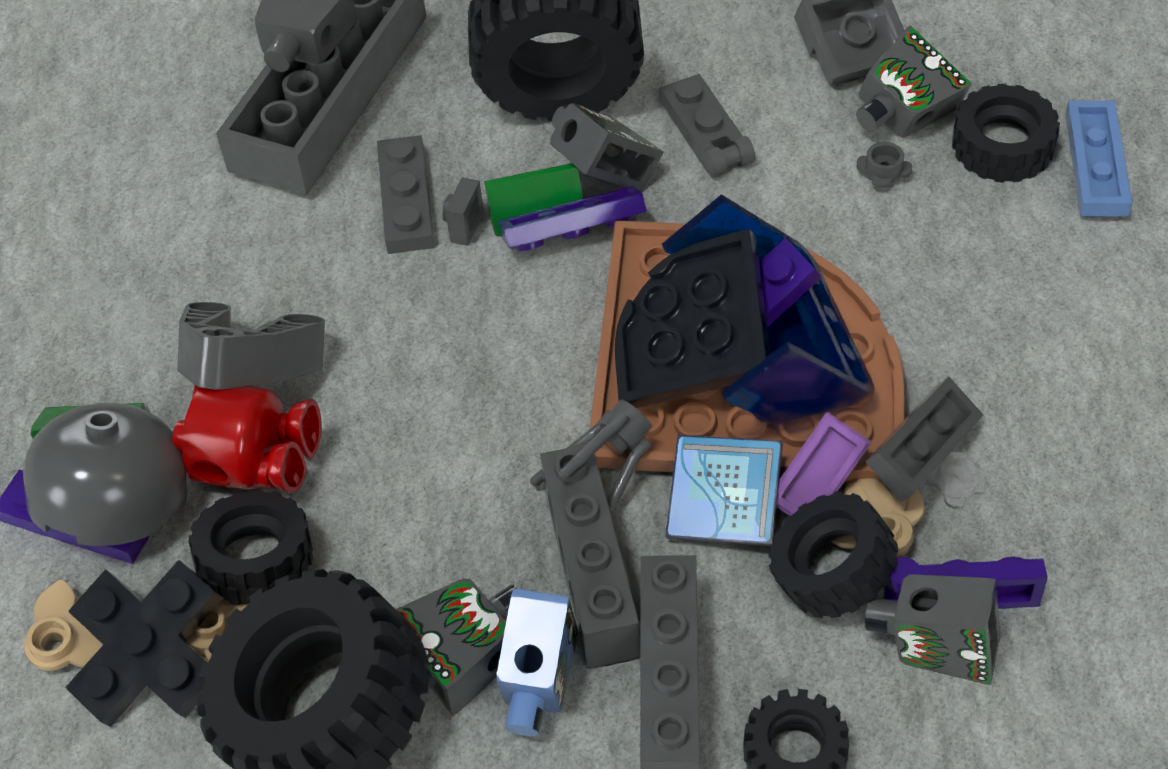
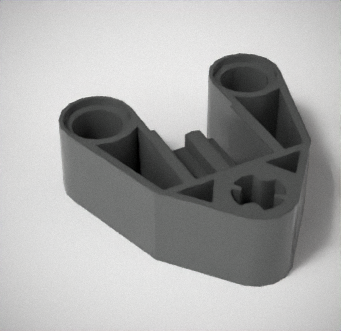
[177,302,325,389]

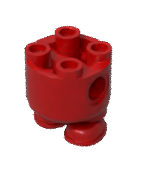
[172,385,322,494]

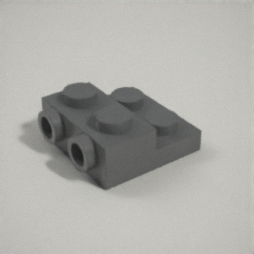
[794,0,904,86]

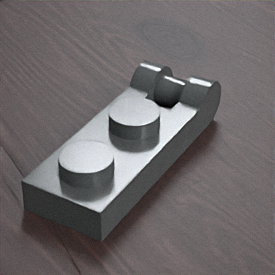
[659,74,756,177]

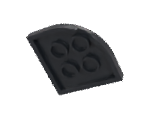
[615,228,773,408]

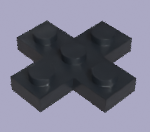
[65,560,223,727]

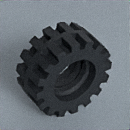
[743,689,849,769]

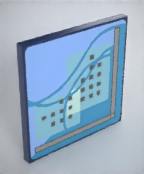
[665,435,783,546]

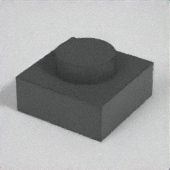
[442,177,484,246]

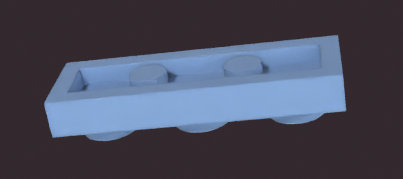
[1065,101,1132,216]

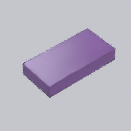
[777,412,871,516]

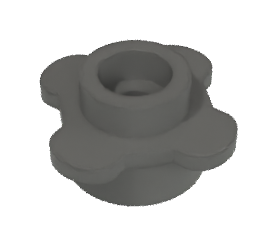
[856,142,913,188]

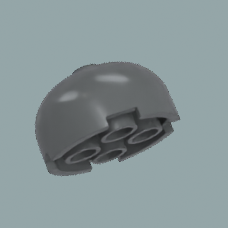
[23,403,187,546]

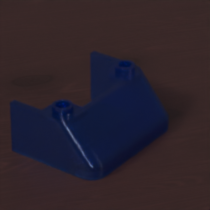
[662,194,875,425]

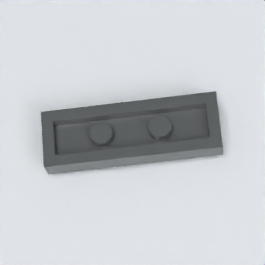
[377,135,434,254]
[865,376,983,502]

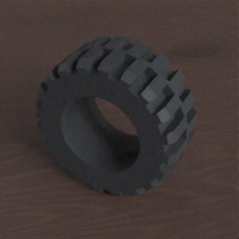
[468,0,644,122]
[197,569,429,769]

